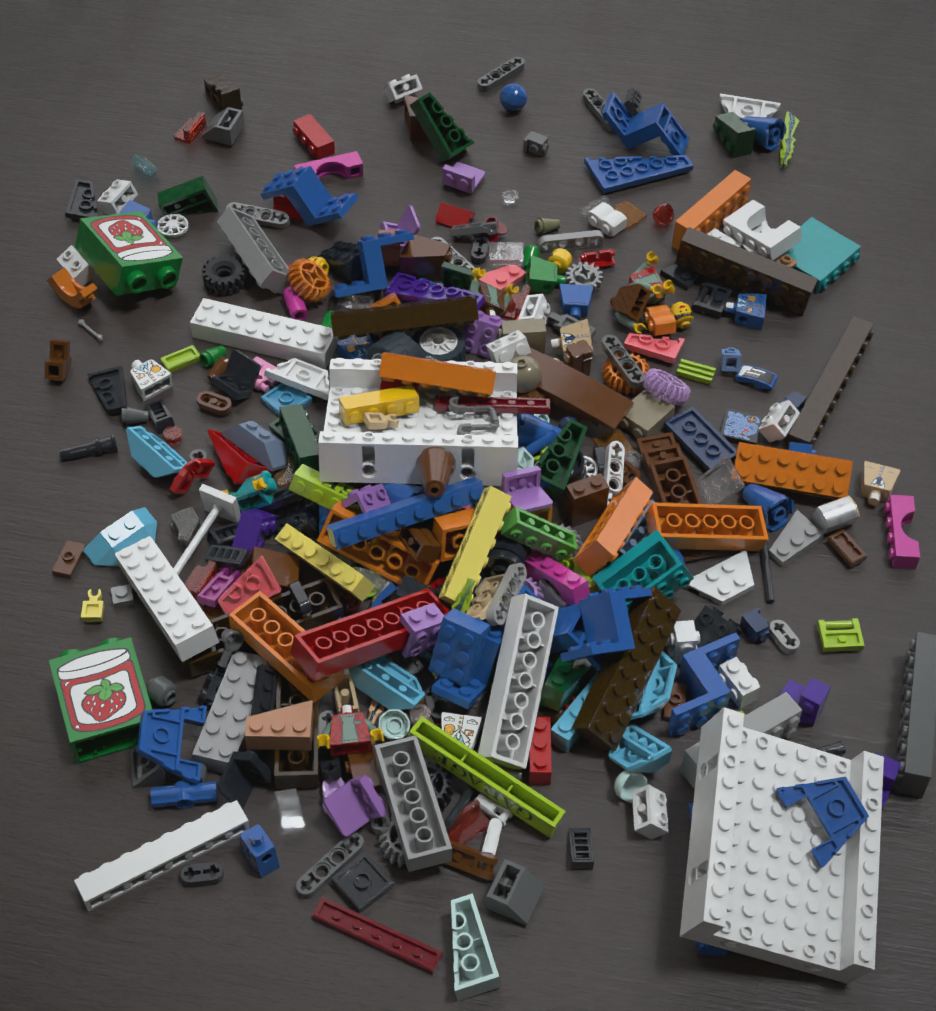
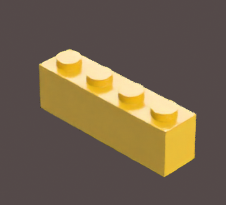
[339,385,419,425]

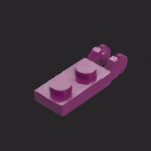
[197,567,241,608]

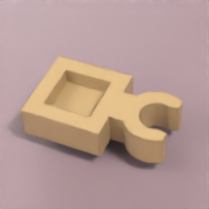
[362,412,399,430]

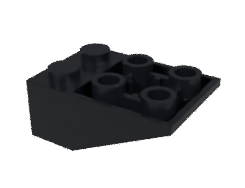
[317,241,363,281]

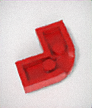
[170,458,216,494]

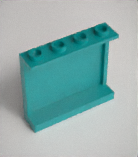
[785,217,861,293]

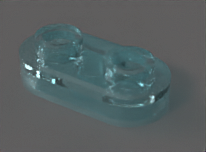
[130,153,158,177]

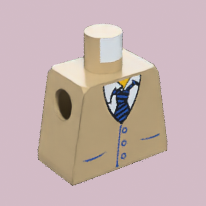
[551,319,594,357]
[861,461,900,506]

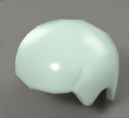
[378,709,410,741]
[614,770,647,803]

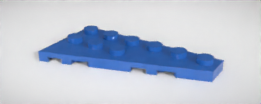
[584,155,694,193]

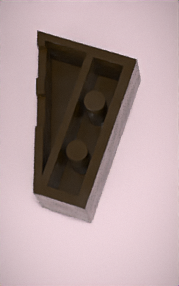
[204,74,243,112]

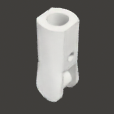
[473,793,513,827]
[482,818,502,855]

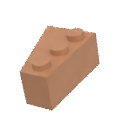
[245,700,314,750]

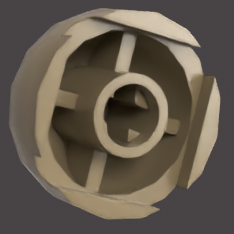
[510,355,542,393]

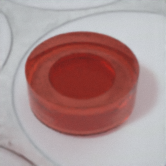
[163,426,182,444]

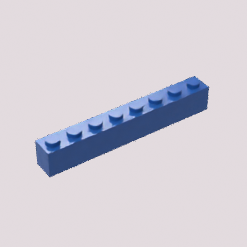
[326,477,484,549]

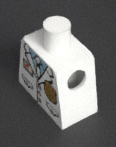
[130,360,173,401]
[441,712,482,750]

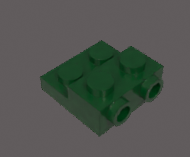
[441,262,474,291]

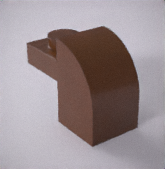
[45,339,72,381]

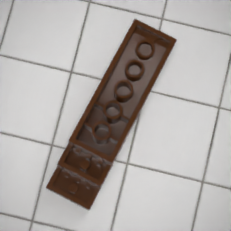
[492,348,634,432]
[636,432,720,562]

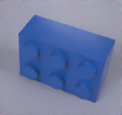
[428,608,490,687]

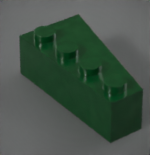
[410,92,475,162]
[539,650,599,711]

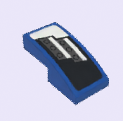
[736,365,778,390]
[367,580,397,609]

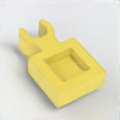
[81,589,105,622]

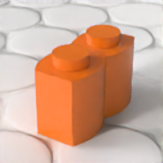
[643,305,676,336]

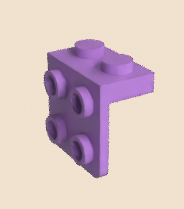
[442,162,485,194]
[380,205,420,251]
[462,310,506,359]
[501,466,553,512]
[341,483,391,513]
[399,603,444,658]
[323,775,388,836]

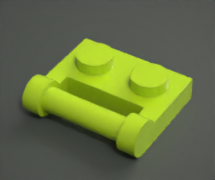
[816,618,865,652]

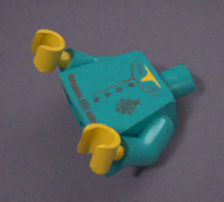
[222,471,278,512]

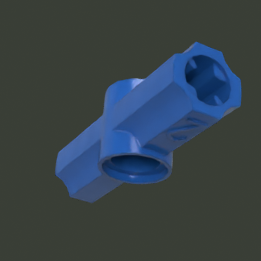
[151,780,218,809]

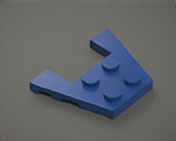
[137,706,207,784]
[775,776,869,869]

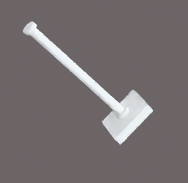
[173,484,241,575]

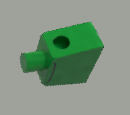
[525,255,566,293]

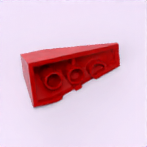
[207,429,275,486]

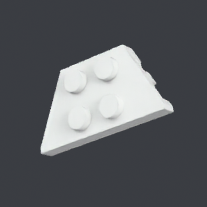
[719,94,781,119]
[264,358,329,401]
[685,550,754,606]

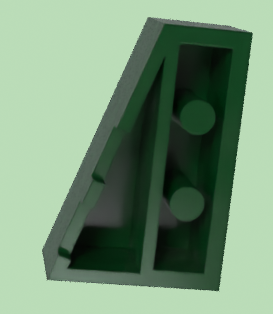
[713,112,756,158]
[157,176,219,216]

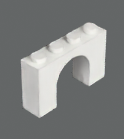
[723,200,802,260]

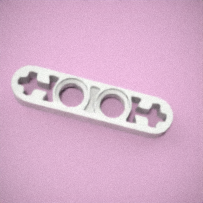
[603,441,625,506]

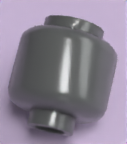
[147,676,178,707]

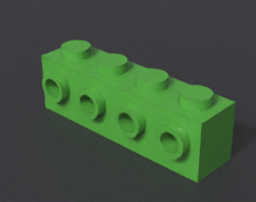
[501,507,577,561]

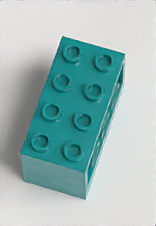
[592,530,694,612]

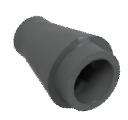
[121,407,148,425]

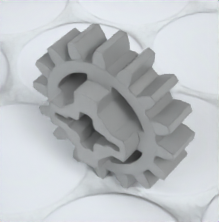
[566,262,603,292]

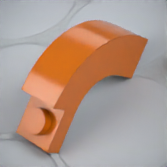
[46,267,97,308]

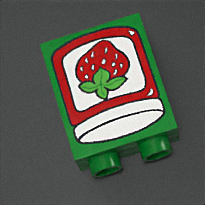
[75,211,183,296]
[49,637,152,764]

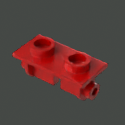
[578,248,616,268]

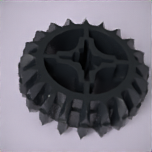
[426,760,454,810]

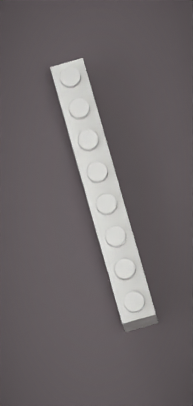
[74,800,250,912]

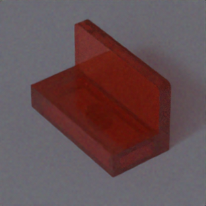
[174,111,207,144]
[502,284,531,320]
[184,560,218,604]
[446,799,490,845]

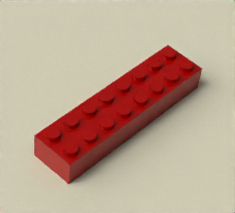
[290,588,450,681]

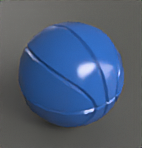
[500,83,528,112]

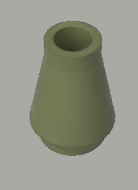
[534,218,560,235]

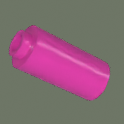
[282,286,308,321]

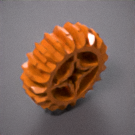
[287,258,332,303]
[602,353,650,395]

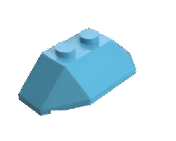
[126,426,187,478]
[83,507,157,567]
[630,651,677,720]
[348,656,425,710]
[608,724,672,773]

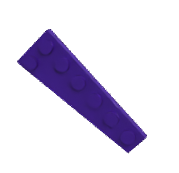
[383,272,485,310]

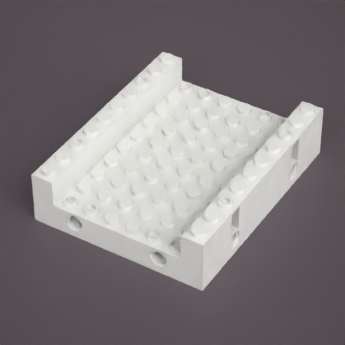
[318,358,518,486]
[680,708,884,983]

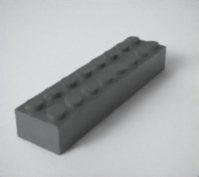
[894,632,936,799]

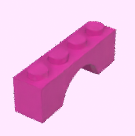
[294,151,363,179]
[884,495,920,569]
[525,551,590,606]

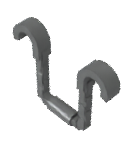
[448,396,500,435]

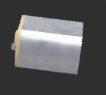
[811,496,860,535]

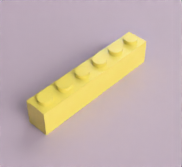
[438,486,512,608]
[275,523,375,602]

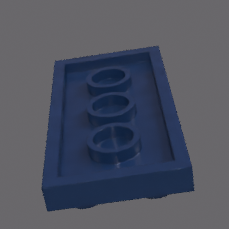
[664,406,737,474]

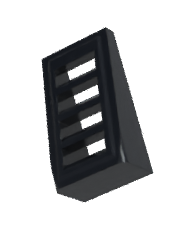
[145,399,175,434]
[207,522,239,547]
[204,545,250,569]
[569,828,594,870]

